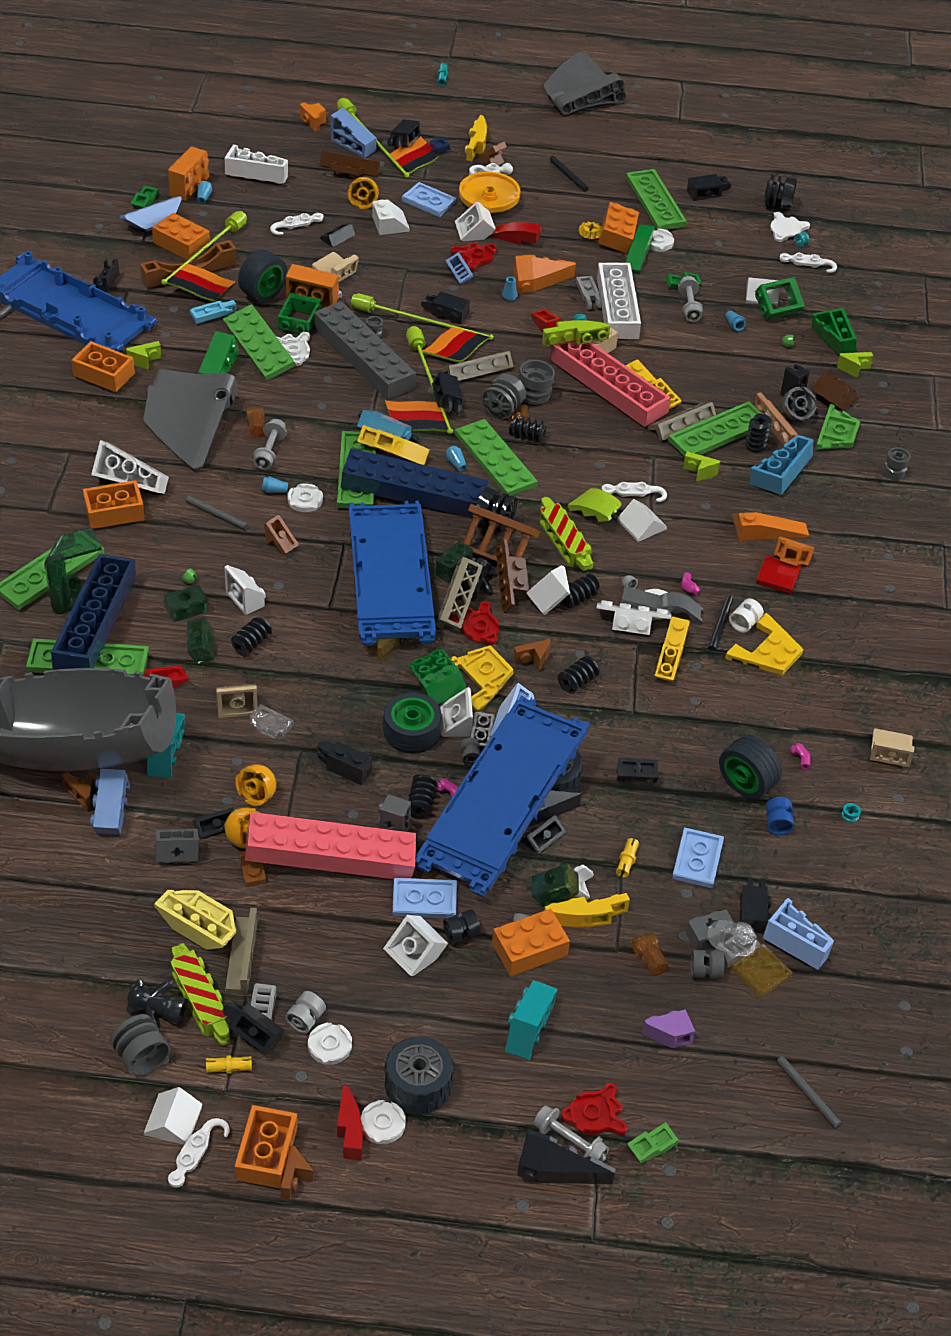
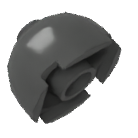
[782,387,816,421]

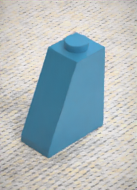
[357,410,412,440]

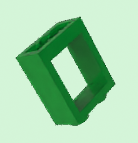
[755,277,805,320]
[278,293,322,334]

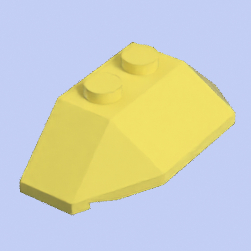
[154,890,236,950]

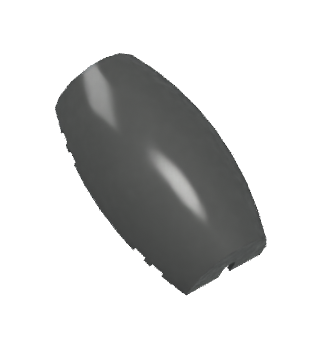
[0,668,176,772]

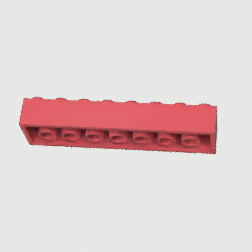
[550,341,671,427]
[245,812,416,879]

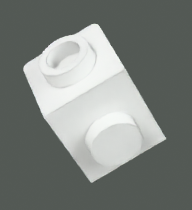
[566,865,594,900]

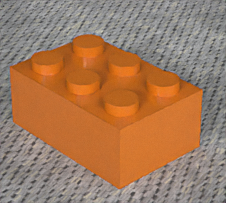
[168,146,209,201]
[598,202,639,253]
[152,213,210,260]
[286,264,339,308]
[71,341,135,392]
[82,480,145,529]
[492,909,570,977]
[234,1105,298,1189]

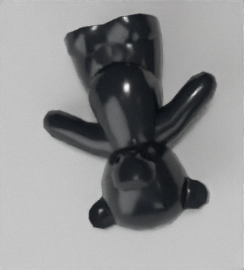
[458,557,496,601]
[126,979,188,1027]

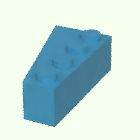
[750,435,814,495]

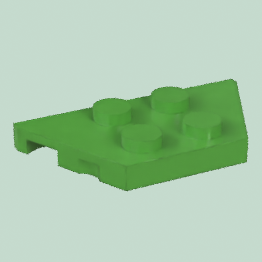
[816,404,860,450]

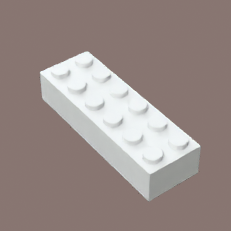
[597,263,641,339]

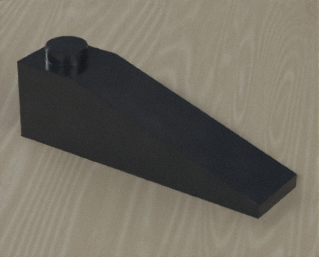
[527,788,582,828]
[517,1129,616,1184]

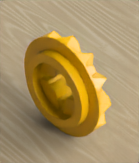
[579,221,602,239]

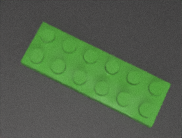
[626,169,687,230]
[223,304,296,381]
[668,401,763,456]
[455,419,538,496]
[337,431,376,508]
[0,530,104,610]
[26,638,149,675]

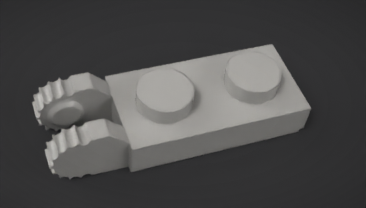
[576,276,602,310]

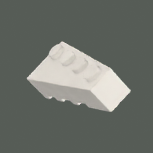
[225,144,288,184]
[91,440,169,494]

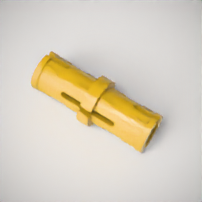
[616,838,639,878]
[206,1055,252,1074]

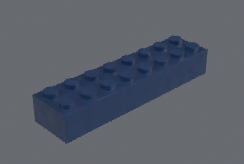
[341,448,489,518]
[51,554,136,670]

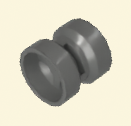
[366,316,383,338]
[460,738,481,766]

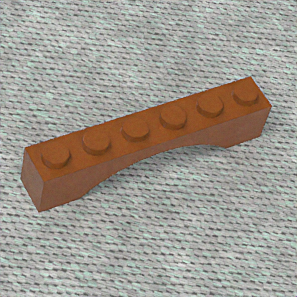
[140,240,237,289]

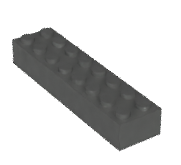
[314,301,416,400]

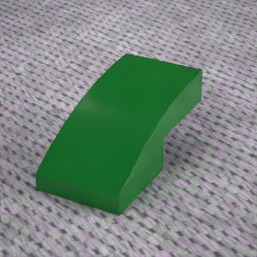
[130,185,159,208]
[665,272,702,289]

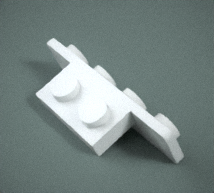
[597,600,671,635]

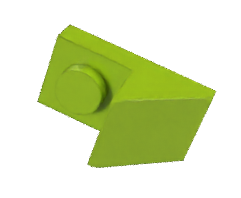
[126,341,162,369]
[837,352,873,378]
[683,452,720,482]

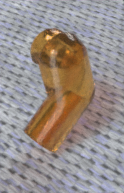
[512,405,529,421]

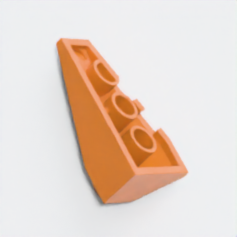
[513,255,576,294]
[732,512,809,541]

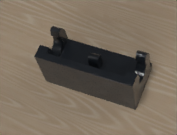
[93,259,119,293]
[780,364,810,397]
[616,758,658,783]

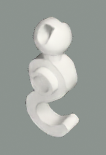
[469,163,513,175]

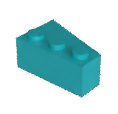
[147,713,185,779]
[505,980,558,1061]

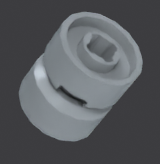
[285,991,326,1034]

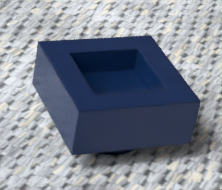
[430,137,450,153]

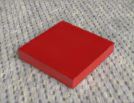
[756,556,801,594]

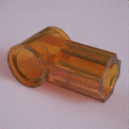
[246,406,265,438]
[632,932,669,975]

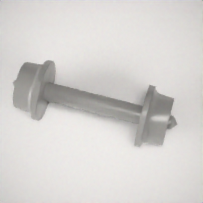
[678,276,704,322]
[253,419,286,470]
[533,1105,609,1162]

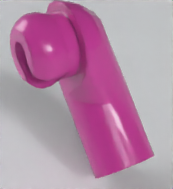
[681,572,700,595]
[790,743,811,770]
[436,779,458,797]

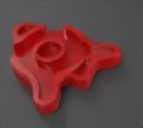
[451,242,497,271]
[449,601,499,645]
[561,1083,628,1136]

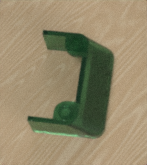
[44,527,102,614]

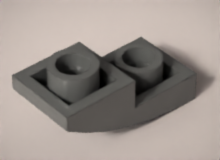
[471,712,494,747]

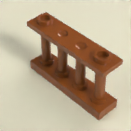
[455,504,540,562]

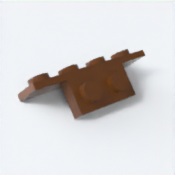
[320,150,380,177]
[495,539,529,613]

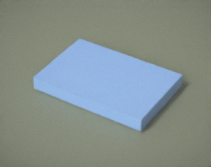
[402,182,457,217]
[672,827,724,889]
[392,878,457,918]

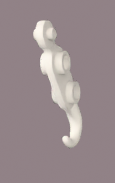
[270,213,324,235]
[779,253,837,273]
[602,482,667,502]
[168,1118,230,1188]

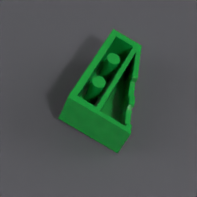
[812,308,857,356]
[198,331,239,374]

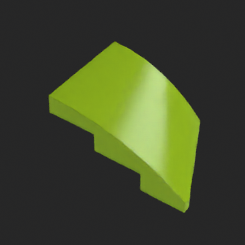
[568,488,622,522]

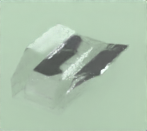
[250,704,294,739]

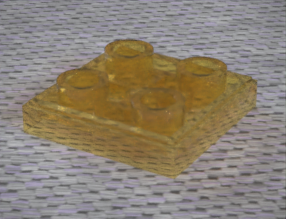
[732,944,793,998]

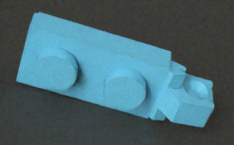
[190,300,237,324]

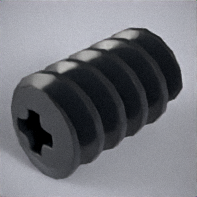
[745,413,772,451]
[509,414,547,443]
[562,573,600,608]
[231,616,272,657]
[557,656,600,692]
[408,774,437,819]

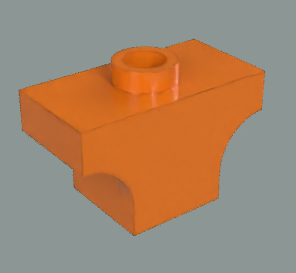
[300,102,326,131]
[774,537,815,566]

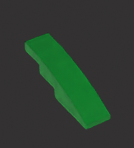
[626,225,655,274]

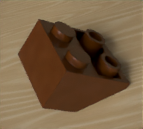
[812,373,859,410]

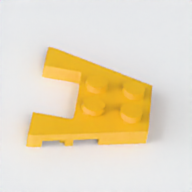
[725,613,804,675]
[451,645,514,712]

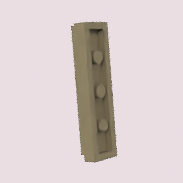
[442,351,513,381]
[647,402,716,441]
[435,557,483,630]
[225,908,258,995]

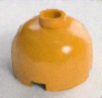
[348,177,379,209]
[235,764,277,806]
[224,807,260,849]

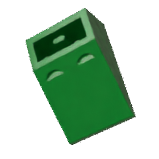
[408,649,467,704]

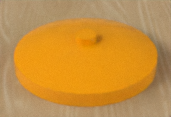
[459,171,520,213]

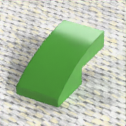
[627,1122,679,1163]

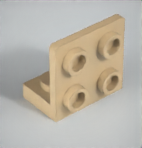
[312,252,359,282]
[870,729,914,767]

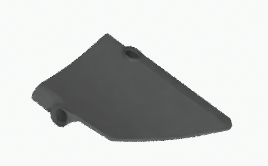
[544,52,626,115]
[143,369,238,470]

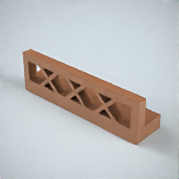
[754,392,798,445]

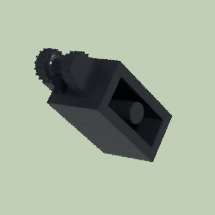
[387,119,421,148]
[687,174,732,201]
[421,291,470,324]
[432,372,463,415]
[318,740,372,786]
[739,877,771,934]
[222,1001,285,1054]

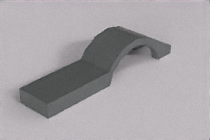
[621,586,704,625]

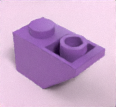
[642,1009,695,1048]

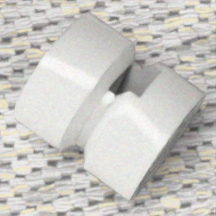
[729,598,764,633]

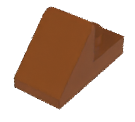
[479,142,507,165]
[264,514,299,555]
[513,639,551,671]
[61,771,95,811]
[238,851,266,887]
[281,1146,314,1200]

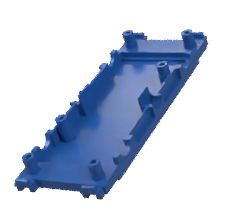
[0,251,158,352]
[349,501,436,646]
[415,695,590,897]

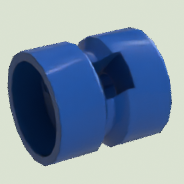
[766,797,794,835]

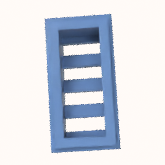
[445,252,474,285]

